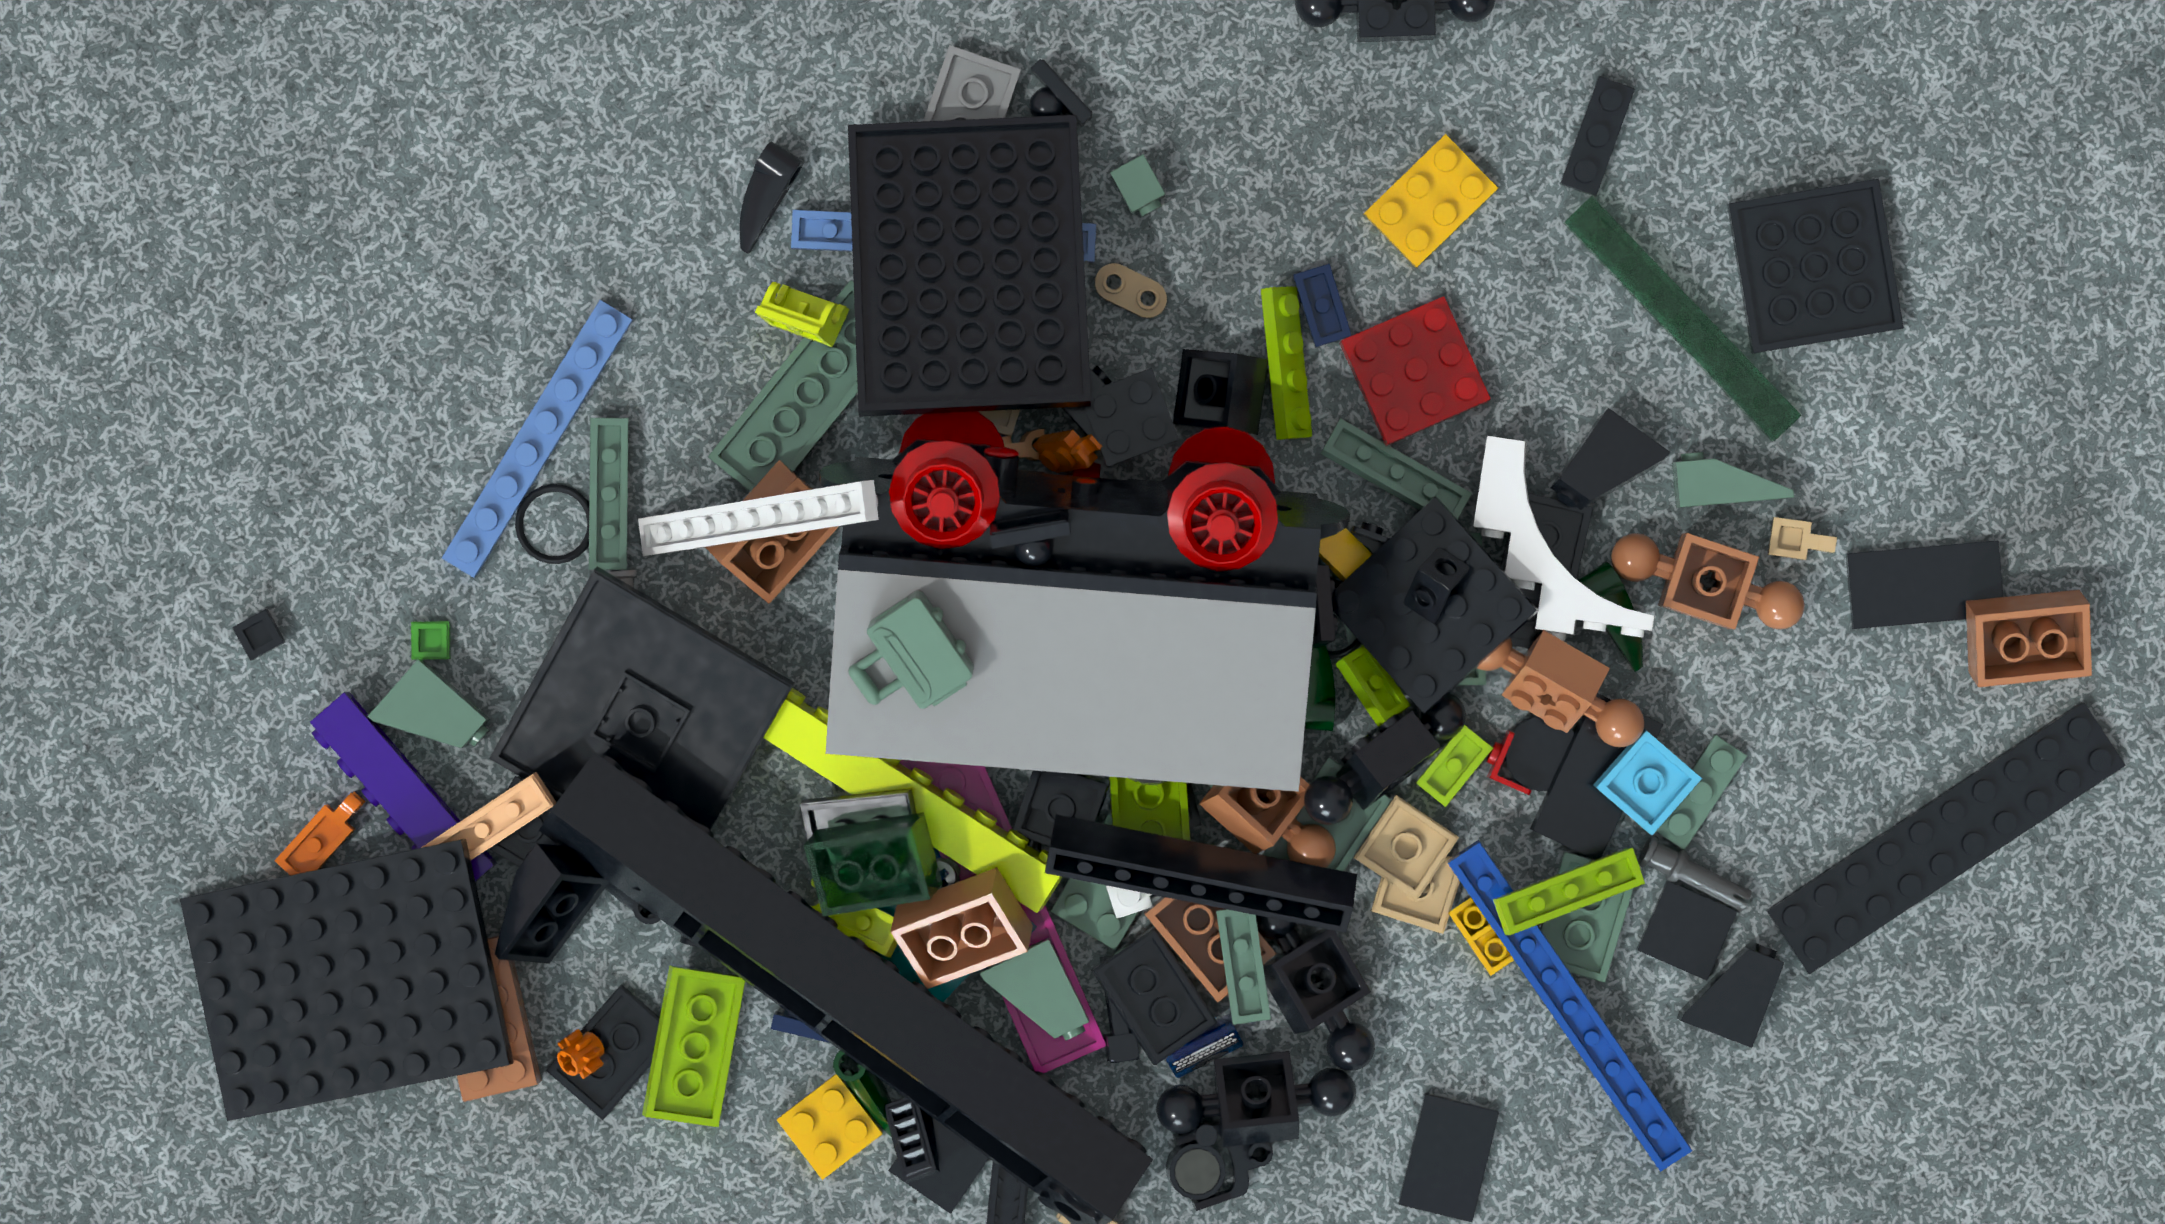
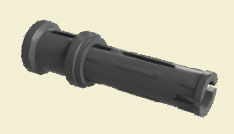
[1638,835,1752,912]

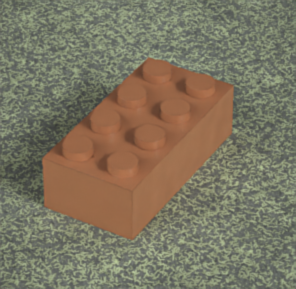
[457,936,542,1102]

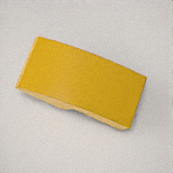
[1319,528,1373,581]
[1448,898,1514,976]

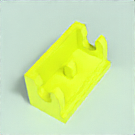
[755,282,850,347]

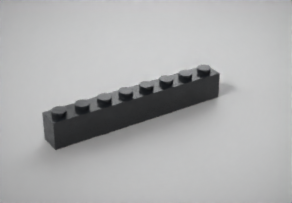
[1044,814,1357,933]

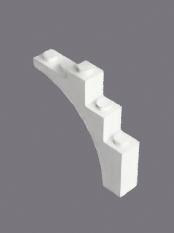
[1473,436,1655,641]

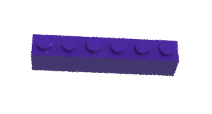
[310,692,498,883]

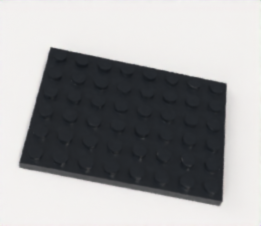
[848,115,1091,417]
[180,839,514,1121]

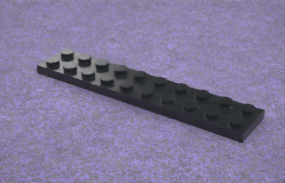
[1766,702,2126,974]

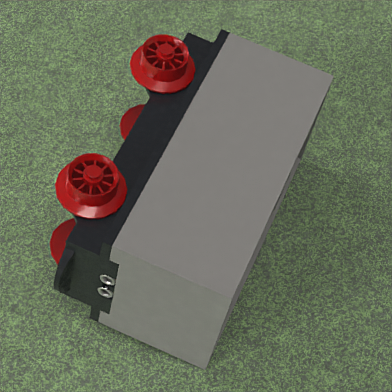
[819,411,1350,792]

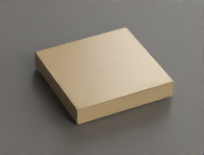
[1353,795,1459,900]
[1371,856,1460,934]

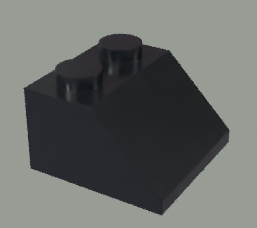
[1173,349,1268,435]

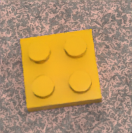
[777,1074,883,1180]

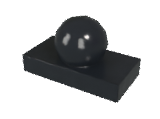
[1029,59,1092,127]
[990,509,1071,567]

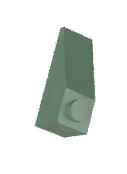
[1672,452,1794,508]

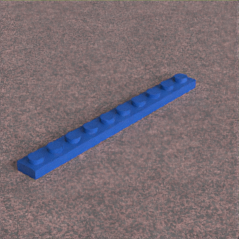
[1447,840,1692,1172]

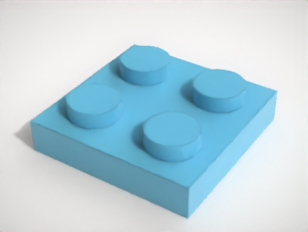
[1594,729,1702,835]

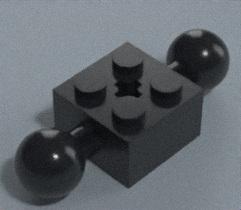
[1295,0,1496,42]
[1304,693,1466,825]
[1256,915,1375,1071]
[1156,1051,1356,1147]

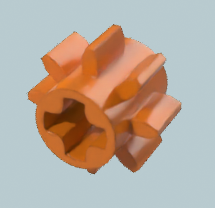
[557,1029,604,1079]

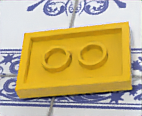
[1364,134,1498,268]

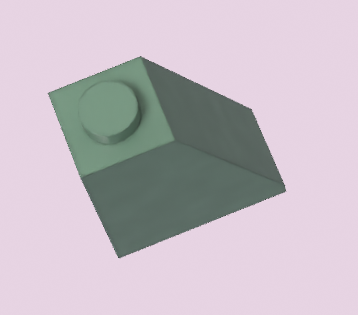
[367,659,490,748]
[980,937,1089,1041]

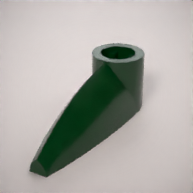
[1578,561,1643,672]
[1305,646,1336,731]
[833,1050,892,1136]

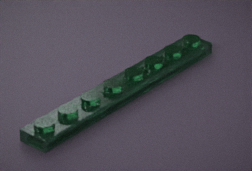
[1563,196,1802,442]

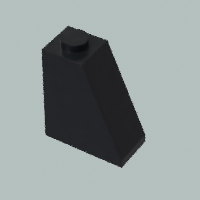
[1550,408,1670,510]
[1677,943,1784,1048]

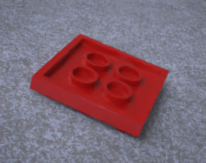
[1339,296,1491,446]

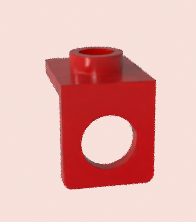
[1486,730,1531,795]

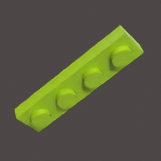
[1261,286,1312,440]
[1493,848,1645,935]

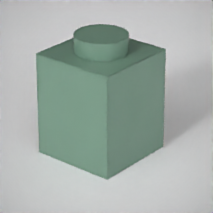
[1110,154,1165,217]

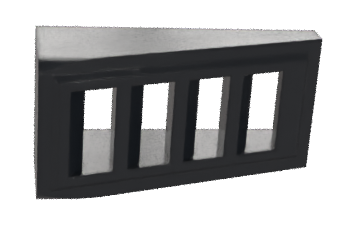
[885,1098,940,1183]

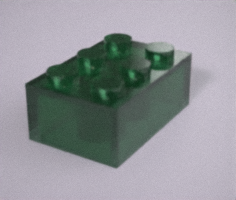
[804,812,943,916]

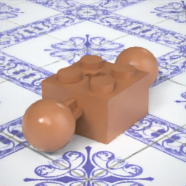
[1611,533,1805,630]
[1477,630,1644,747]
[1199,776,1336,868]

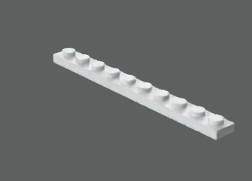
[638,480,879,556]

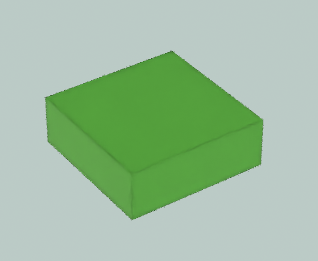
[411,621,451,660]

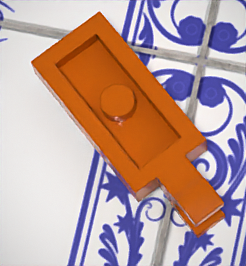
[1032,430,1102,473]
[275,791,366,875]

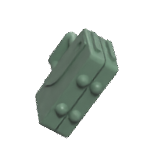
[848,590,974,709]

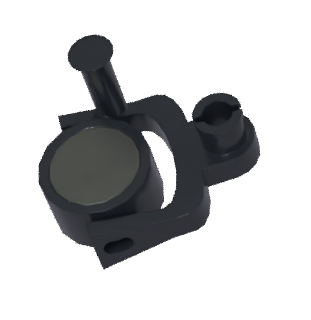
[1166,1121,1273,1211]

